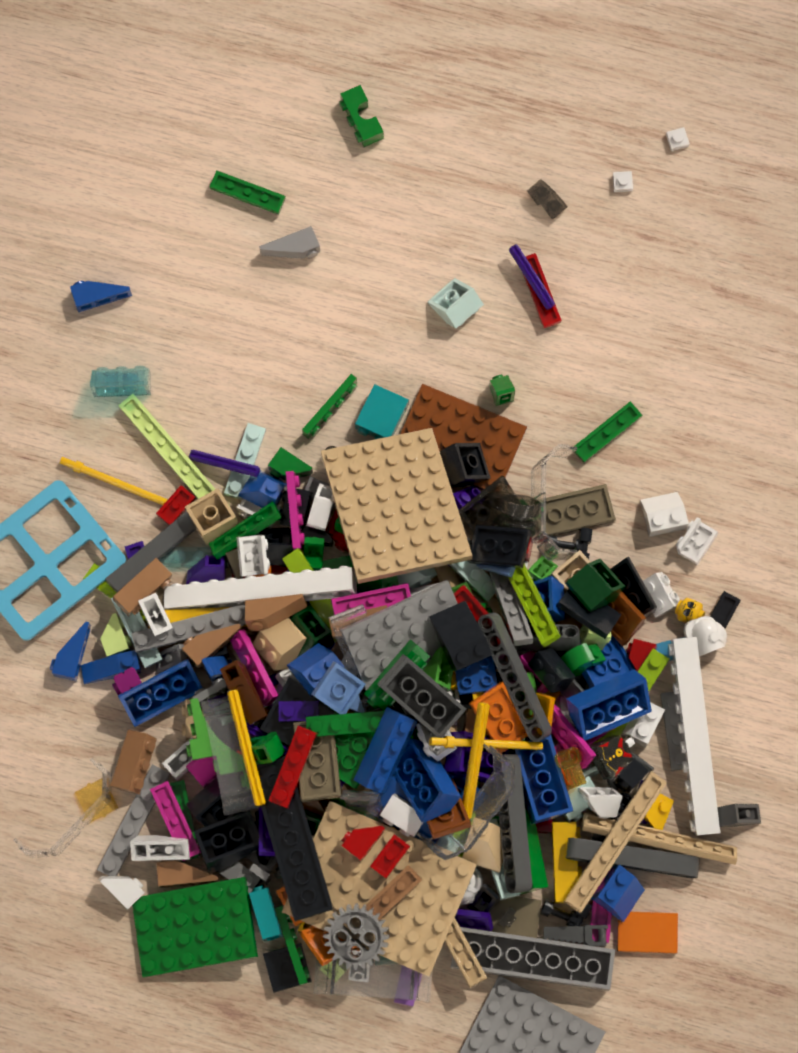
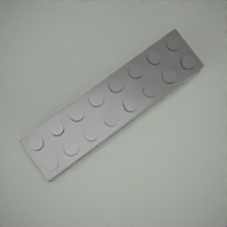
[451,927,615,991]

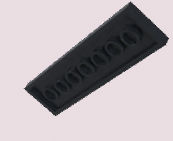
[257,756,334,922]

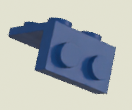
[455,656,497,695]

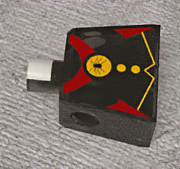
[590,735,635,780]

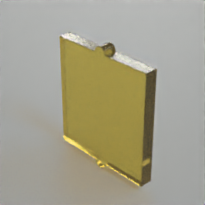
[75,777,119,823]

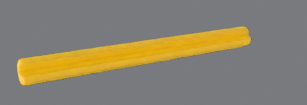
[227,690,266,806]
[462,702,490,819]

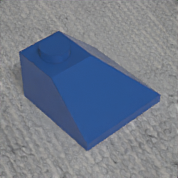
[238,470,287,508]

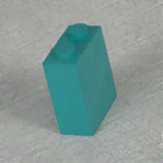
[355,384,409,440]
[249,885,283,943]

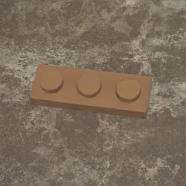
[366,865,422,920]

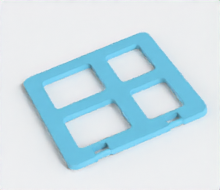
[0,480,126,641]

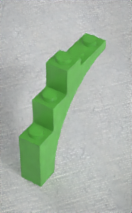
[186,698,259,791]

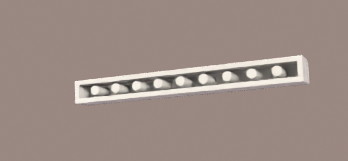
[164,566,357,610]
[668,637,720,836]

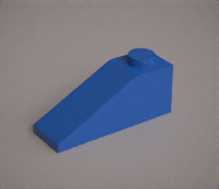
[70,281,132,313]
[50,621,91,682]
[81,650,142,684]
[202,656,232,682]

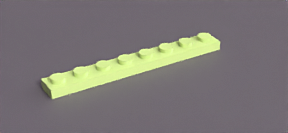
[118,394,230,506]

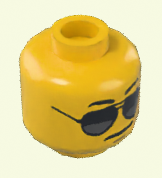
[675,598,705,623]

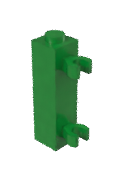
[364,639,430,711]

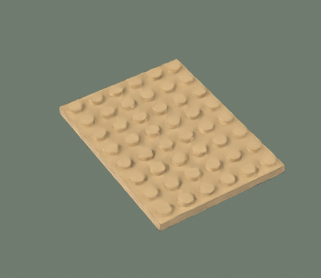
[321,428,472,584]
[282,801,477,977]

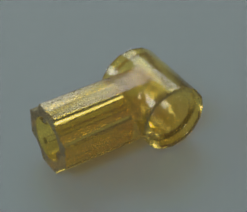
[555,747,587,789]

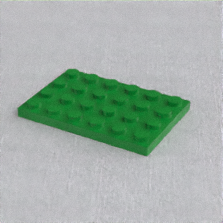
[132,877,258,978]

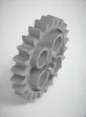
[323,903,390,970]

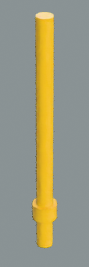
[59,456,168,505]
[429,736,543,750]

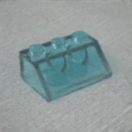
[90,366,151,397]

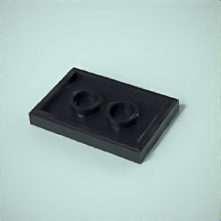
[467,525,531,568]
[556,589,622,639]

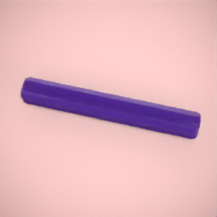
[509,244,555,310]
[189,450,260,477]

